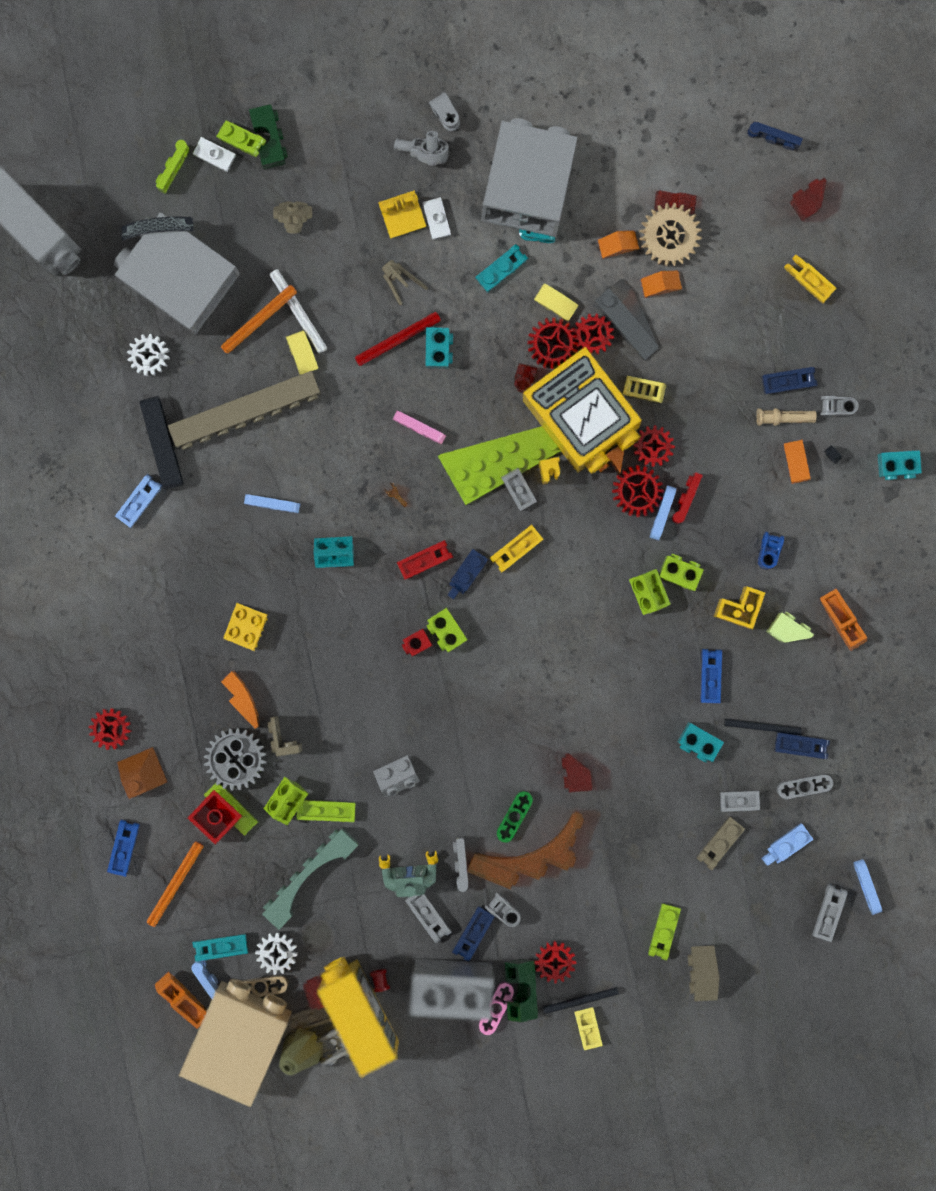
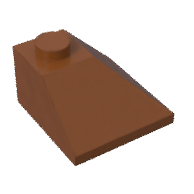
[117,747,168,799]

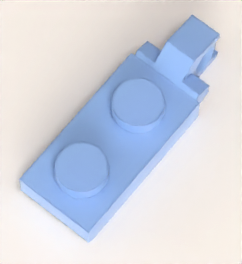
[762,823,813,866]

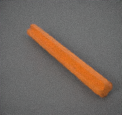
[221,285,297,354]
[147,842,203,927]

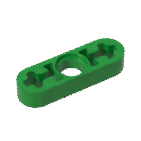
[497,791,533,843]

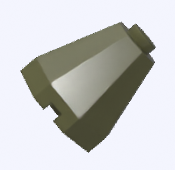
[279,1028,323,1076]

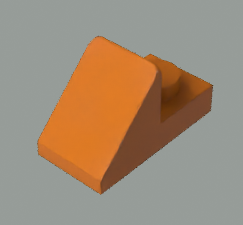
[599,446,624,474]

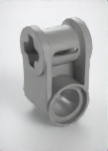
[428,92,460,132]
[820,396,859,417]
[484,892,521,927]

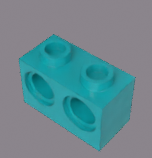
[425,327,453,369]
[877,450,922,480]
[314,536,354,568]
[677,722,724,763]

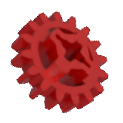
[573,313,614,355]
[633,425,675,467]
[89,708,132,750]
[534,940,576,984]

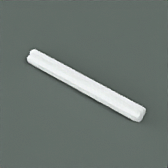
[270,269,327,353]

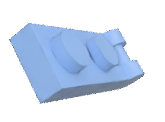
[115,474,163,528]
[191,960,219,999]

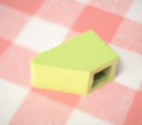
[766,612,814,643]

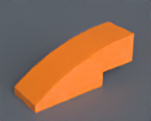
[820,589,867,651]
[221,671,260,729]
[155,972,207,1029]

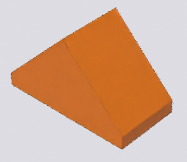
[598,230,639,259]
[640,271,682,298]

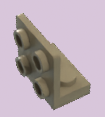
[268,716,303,756]

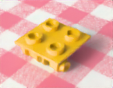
[378,190,426,239]
[223,603,268,651]

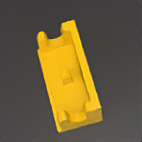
[539,457,560,485]

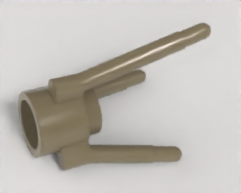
[382,260,428,305]

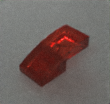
[654,190,697,215]

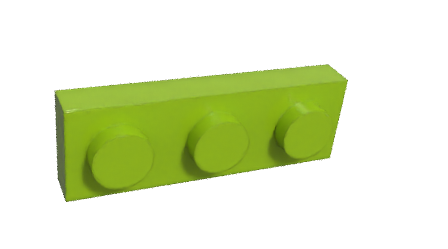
[204,783,259,836]
[297,800,356,822]

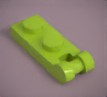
[216,120,266,157]
[156,140,190,194]
[648,903,681,961]

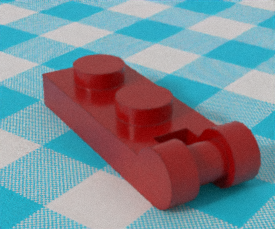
[671,472,703,524]
[397,540,453,580]

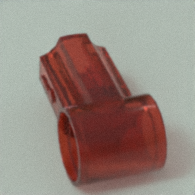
[514,363,537,393]

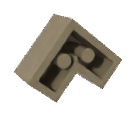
[687,946,719,1001]

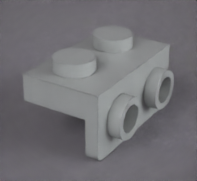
[373,755,420,797]
[316,1028,350,1067]

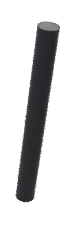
[724,719,802,735]
[543,987,619,1014]

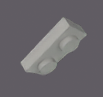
[501,468,537,511]
[720,790,760,812]

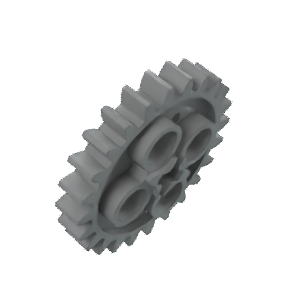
[204,728,267,791]

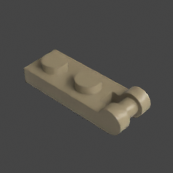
[696,816,745,870]

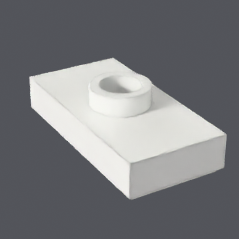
[193,137,236,172]
[423,197,451,240]

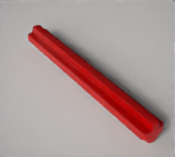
[355,312,441,366]

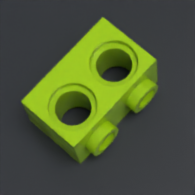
[659,554,703,591]
[629,569,671,615]
[426,608,467,652]
[263,777,309,825]

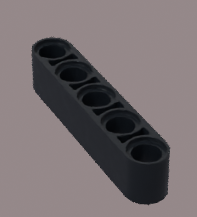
[139,396,184,491]

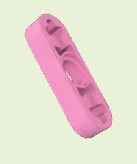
[393,411,446,445]
[479,982,514,1035]

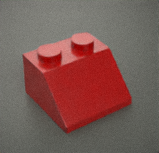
[187,790,242,845]

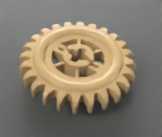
[639,203,702,266]

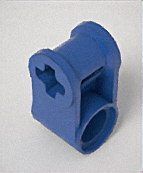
[758,531,784,570]

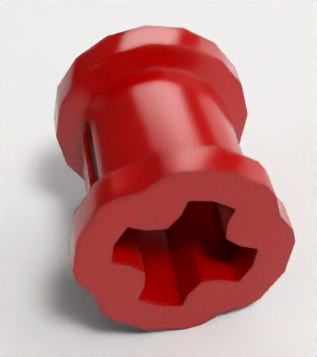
[370,969,390,992]

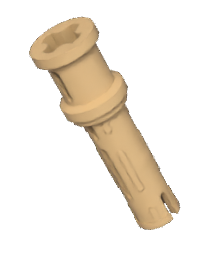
[756,408,816,426]

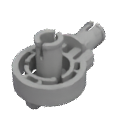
[394,131,449,166]

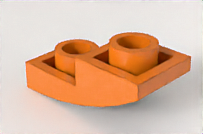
[784,440,811,484]

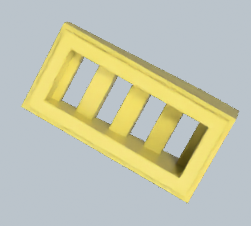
[623,376,666,404]

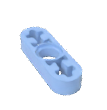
[650,485,676,541]
[244,494,300,513]
[853,859,882,915]

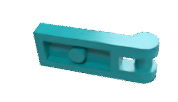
[475,244,529,293]
[192,933,248,961]

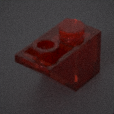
[790,177,827,222]
[561,753,592,793]
[303,974,325,1010]

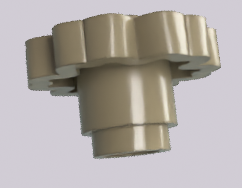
[273,201,312,234]

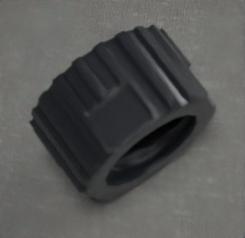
[824,445,842,464]

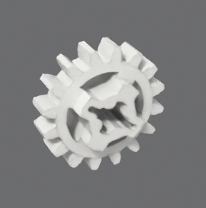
[127,334,170,376]
[255,932,298,975]

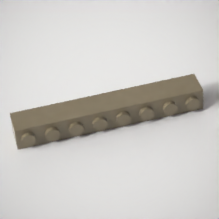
[168,371,321,450]

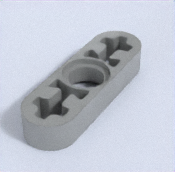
[777,774,833,799]

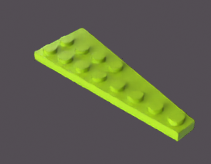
[438,426,561,505]

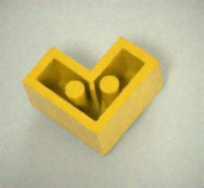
[713,587,765,629]

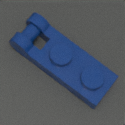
[700,649,722,703]
[107,819,140,877]

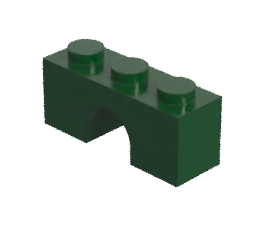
[249,104,288,170]
[505,959,538,1023]

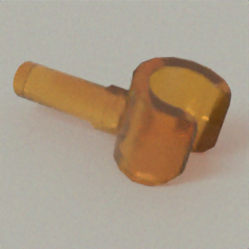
[384,483,408,507]

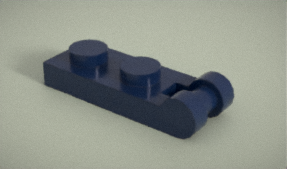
[747,122,803,151]
[762,367,818,395]
[774,732,830,759]
[452,905,495,962]

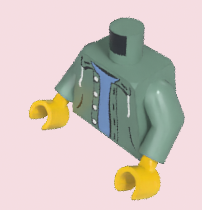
[379,851,438,897]

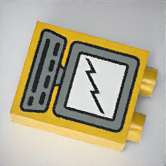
[523,347,642,474]
[317,956,399,1077]

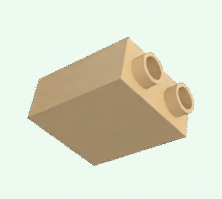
[179,979,292,1107]

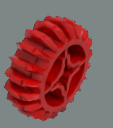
[527,317,578,370]
[612,465,664,517]

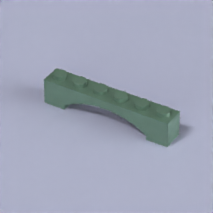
[262,827,359,930]

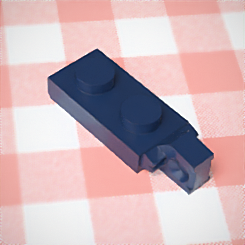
[448,549,488,600]

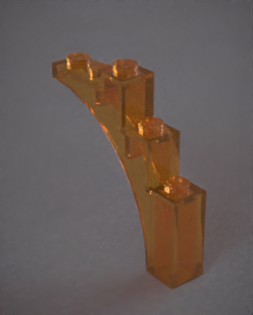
[467,810,584,889]

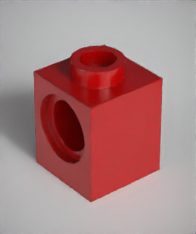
[402,629,432,656]

